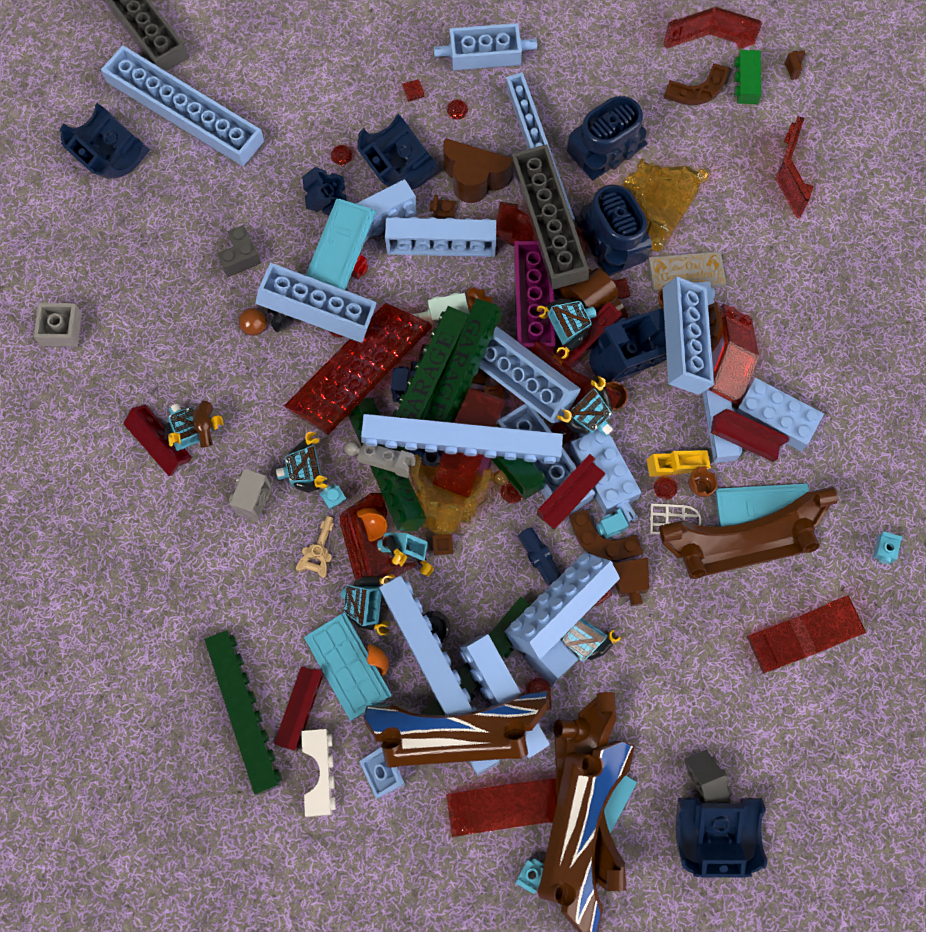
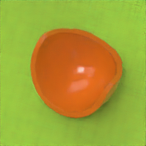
[357,508,387,541]
[366,644,389,676]

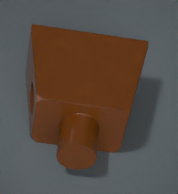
[613,558,649,607]

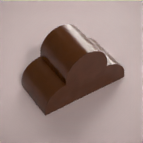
[443,138,513,203]
[553,268,628,320]

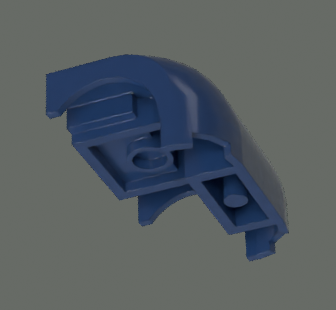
[59,103,150,179]
[357,113,441,190]
[676,798,768,878]

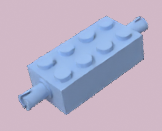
[434,23,537,70]
[570,430,642,523]

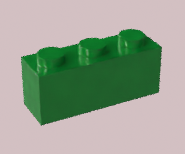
[734,49,761,105]

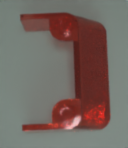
[340,493,416,580]

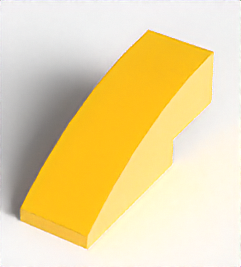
[646,450,711,477]

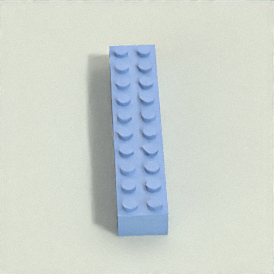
[101,45,264,166]
[379,576,500,776]

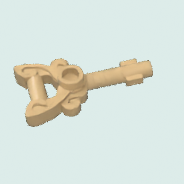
[296,516,334,579]

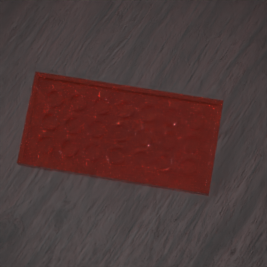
[284,303,432,435]

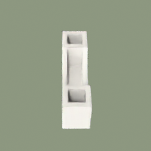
[302,729,336,817]

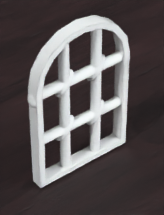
[650,503,701,534]

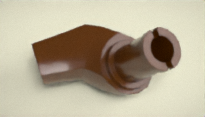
[193,401,213,448]

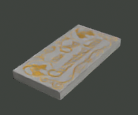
[648,251,726,293]

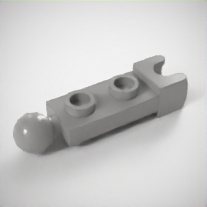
[344,441,415,478]

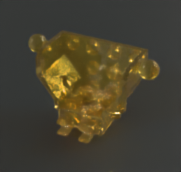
[622,158,709,252]
[407,454,508,536]

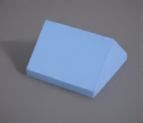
[524,640,579,686]
[359,747,405,799]

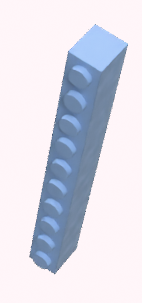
[506,72,574,224]
[695,281,742,463]
[361,414,563,464]

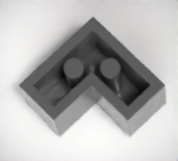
[217,225,261,278]
[684,750,732,803]

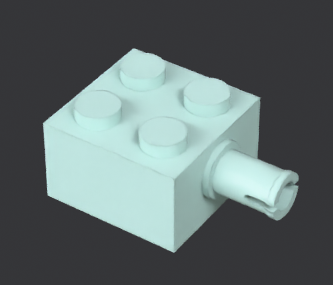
[411,293,469,331]

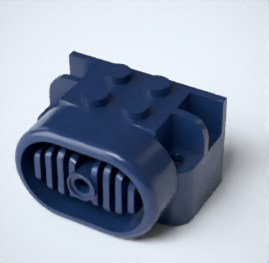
[567,96,648,181]
[575,185,652,276]
[589,308,667,383]

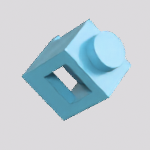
[319,484,346,510]
[596,509,629,539]
[873,531,903,564]
[515,858,544,894]

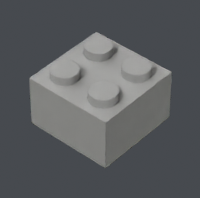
[34,303,82,347]
[229,469,272,522]

